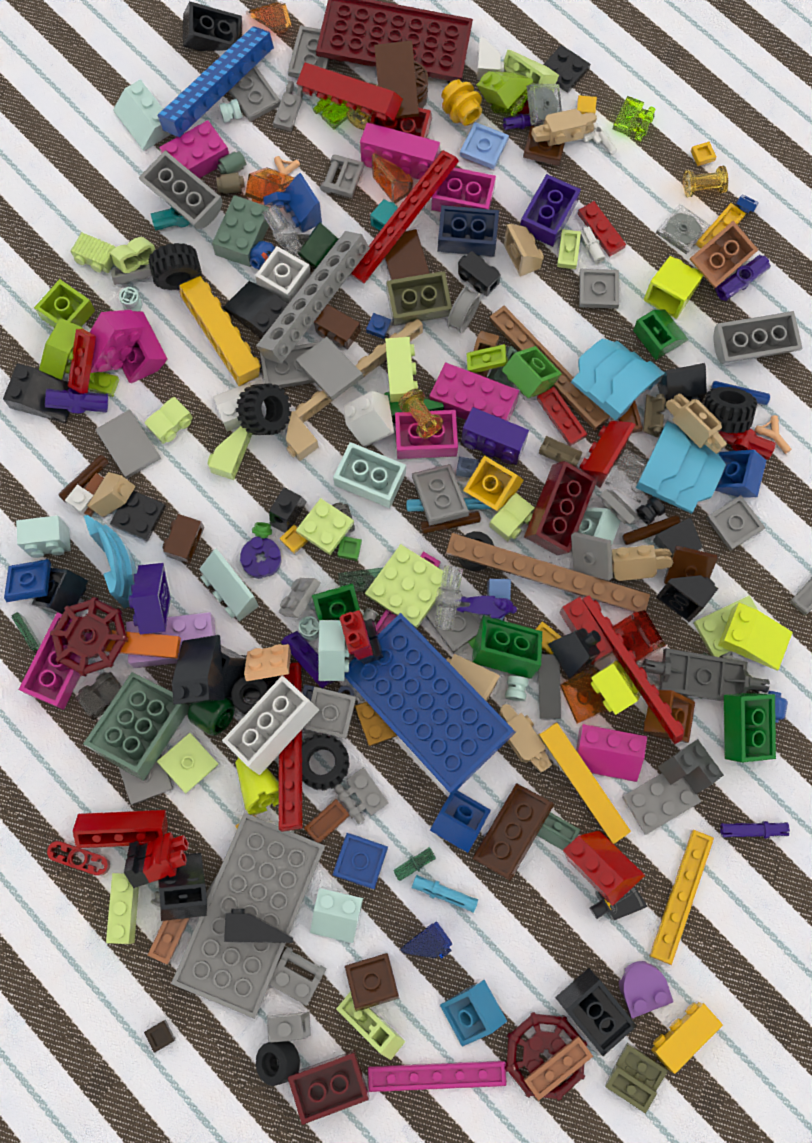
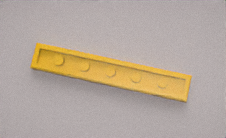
[538,722,631,844]
[649,829,714,965]

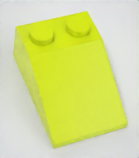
[718,602,793,671]
[591,660,641,715]

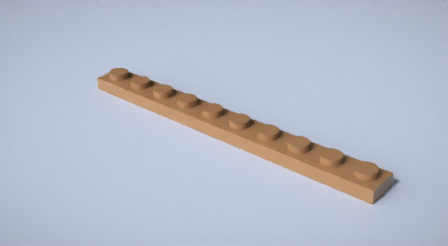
[445,533,650,615]

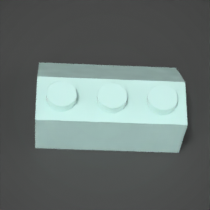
[113,79,171,151]
[200,548,259,621]

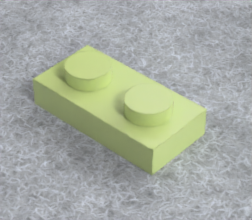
[557,229,581,269]

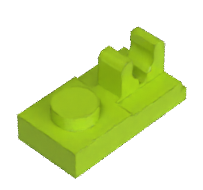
[466,344,508,373]
[88,372,120,397]

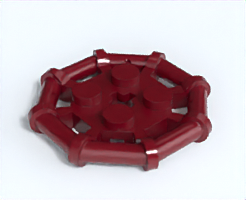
[50,597,129,677]
[505,1012,587,1101]

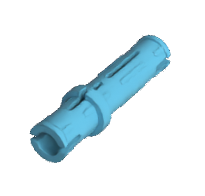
[411,875,478,913]

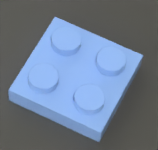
[460,122,509,169]

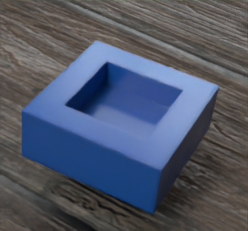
[263,192,291,209]
[736,194,759,213]
[366,313,392,339]

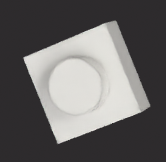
[65,484,94,513]

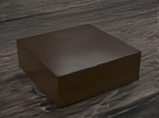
[144,1020,176,1053]

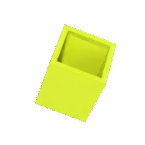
[643,256,703,319]

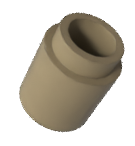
[216,172,245,194]

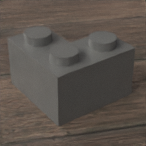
[658,739,724,794]

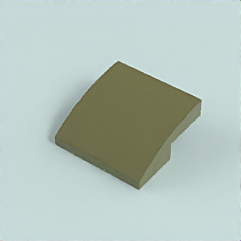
[605,1042,668,1114]

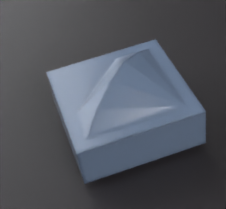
[456,456,479,478]

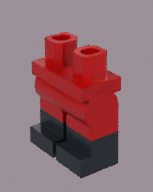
[339,610,384,665]
[124,832,189,889]

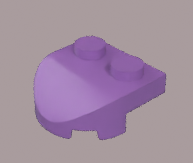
[619,961,673,1018]

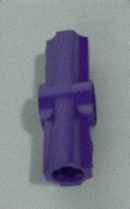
[715,254,771,301]
[45,388,108,413]

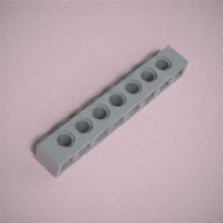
[256,231,370,364]

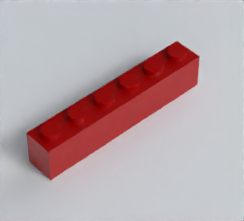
[296,62,403,121]

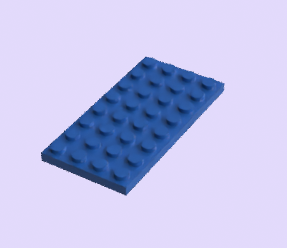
[344,613,516,795]

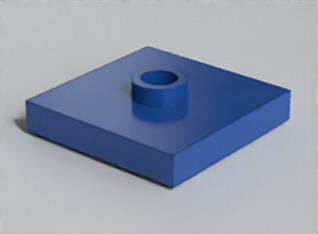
[4,559,51,602]
[333,833,388,889]

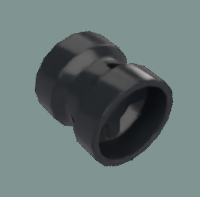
[636,496,665,525]

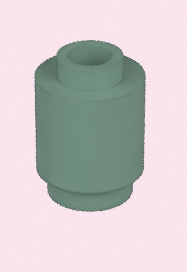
[217,151,247,175]

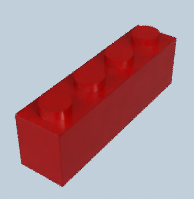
[72,810,168,848]

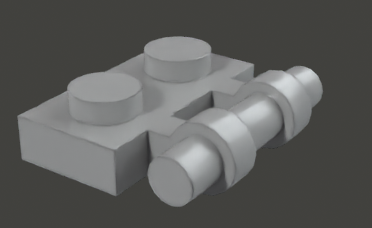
[334,767,389,825]

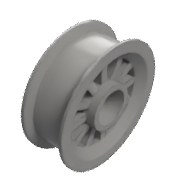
[447,286,481,333]

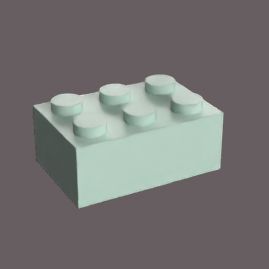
[333,442,406,508]

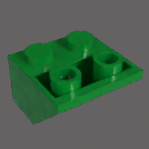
[633,309,688,360]

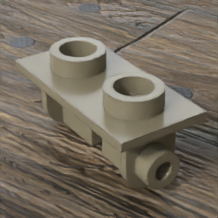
[643,394,666,438]
[539,436,583,467]

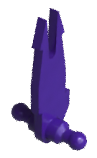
[453,596,517,619]

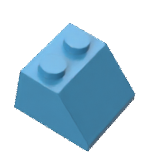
[440,980,507,1047]

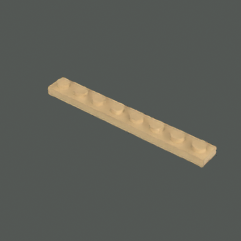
[294,319,423,423]

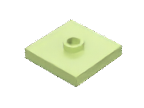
[157,733,219,794]

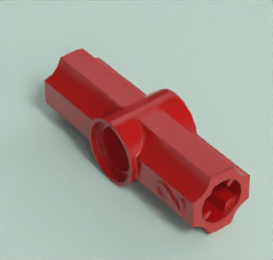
[718,429,776,460]

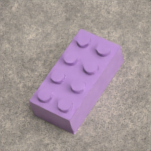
[126,612,216,668]

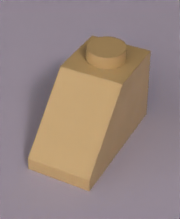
[286,411,319,461]
[87,472,136,517]

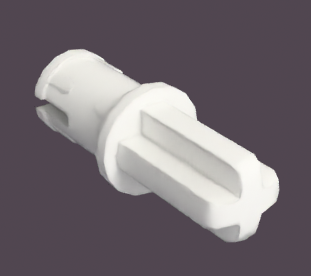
[580,226,606,264]

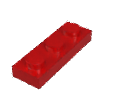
[577,201,626,257]
[68,329,96,394]
[537,387,587,446]

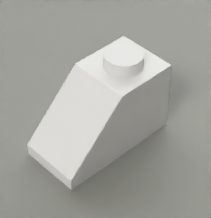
[477,37,504,80]

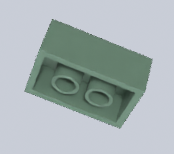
[212,195,272,267]

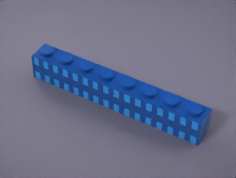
[157,26,274,137]

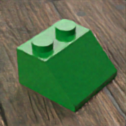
[312,583,360,622]

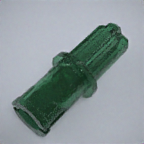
[393,847,436,881]

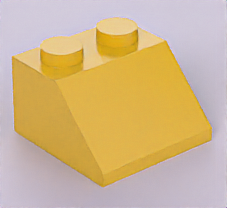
[463,456,524,511]

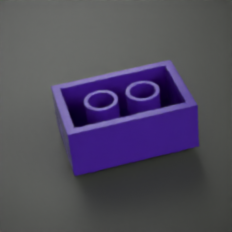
[520,174,581,247]
[461,407,529,465]
[129,563,171,634]

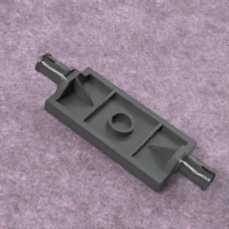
[642,648,770,702]

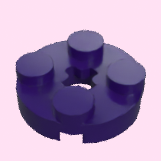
[240,537,282,579]

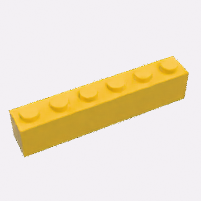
[179,276,261,386]

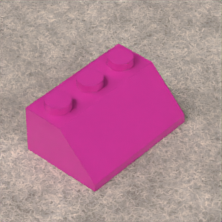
[122,311,168,383]
[576,724,647,782]

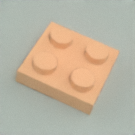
[244,644,291,681]

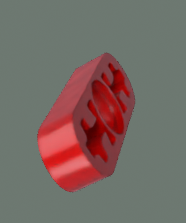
[47,841,110,876]

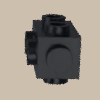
[458,251,501,297]

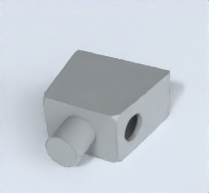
[266,1012,311,1042]

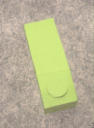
[503,50,559,92]
[207,426,252,480]
[336,991,406,1060]

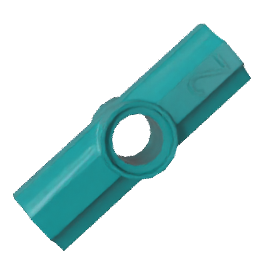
[150,207,190,231]

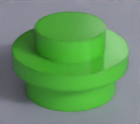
[252,522,272,538]

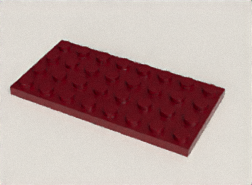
[316,0,473,82]

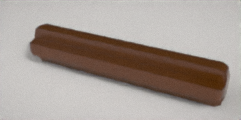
[58,455,109,502]
[421,511,481,533]
[622,515,681,545]

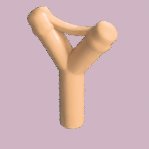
[274,156,300,192]
[754,415,792,454]

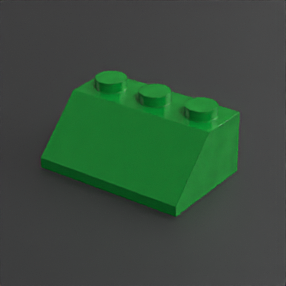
[472,615,542,679]
[724,693,776,763]

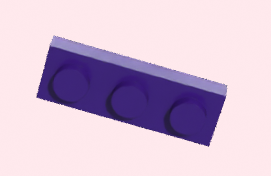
[281,631,334,688]

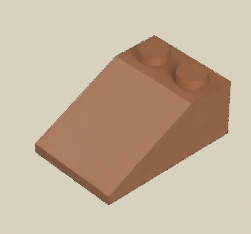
[690,221,758,289]

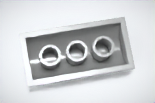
[139,151,222,229]
[713,311,803,364]

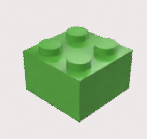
[502,346,562,399]

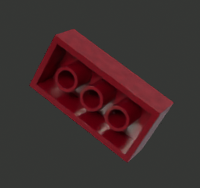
[524,461,597,555]

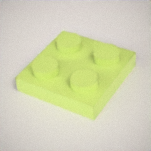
[296,498,354,555]

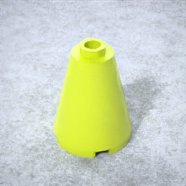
[235,757,279,815]

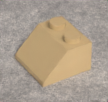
[504,224,544,277]

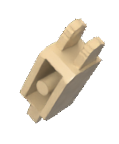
[531,109,597,146]
[666,394,727,454]
[612,545,673,581]
[499,704,552,773]

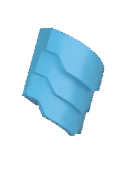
[571,338,665,421]
[636,421,726,514]
[84,515,137,608]

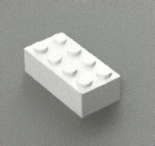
[222,676,319,775]

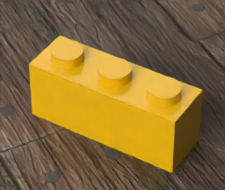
[651,1002,723,1074]

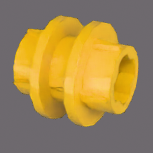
[441,79,482,126]

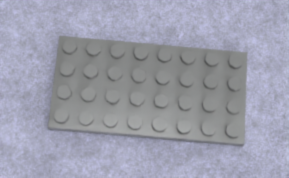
[171,812,325,1019]

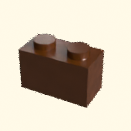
[314,304,361,349]
[162,514,205,564]

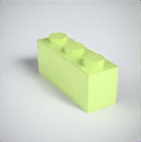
[385,337,418,402]
[106,873,139,944]

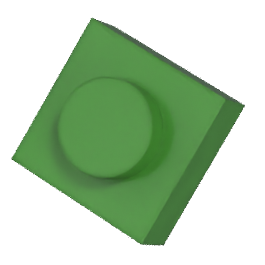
[337,536,362,561]

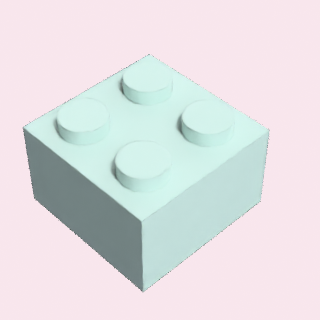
[16,515,71,558]
[319,620,349,681]

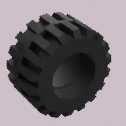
[148,243,202,290]
[236,383,292,435]
[704,387,758,433]
[302,733,350,791]

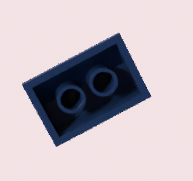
[437,205,499,257]

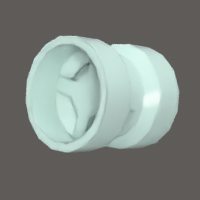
[219,99,242,123]
[119,287,143,311]
[299,616,319,641]
[505,676,529,701]

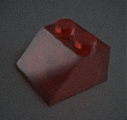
[612,610,666,663]

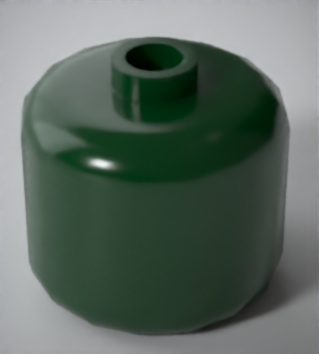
[188,698,236,736]

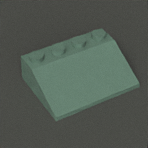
[83,672,190,781]

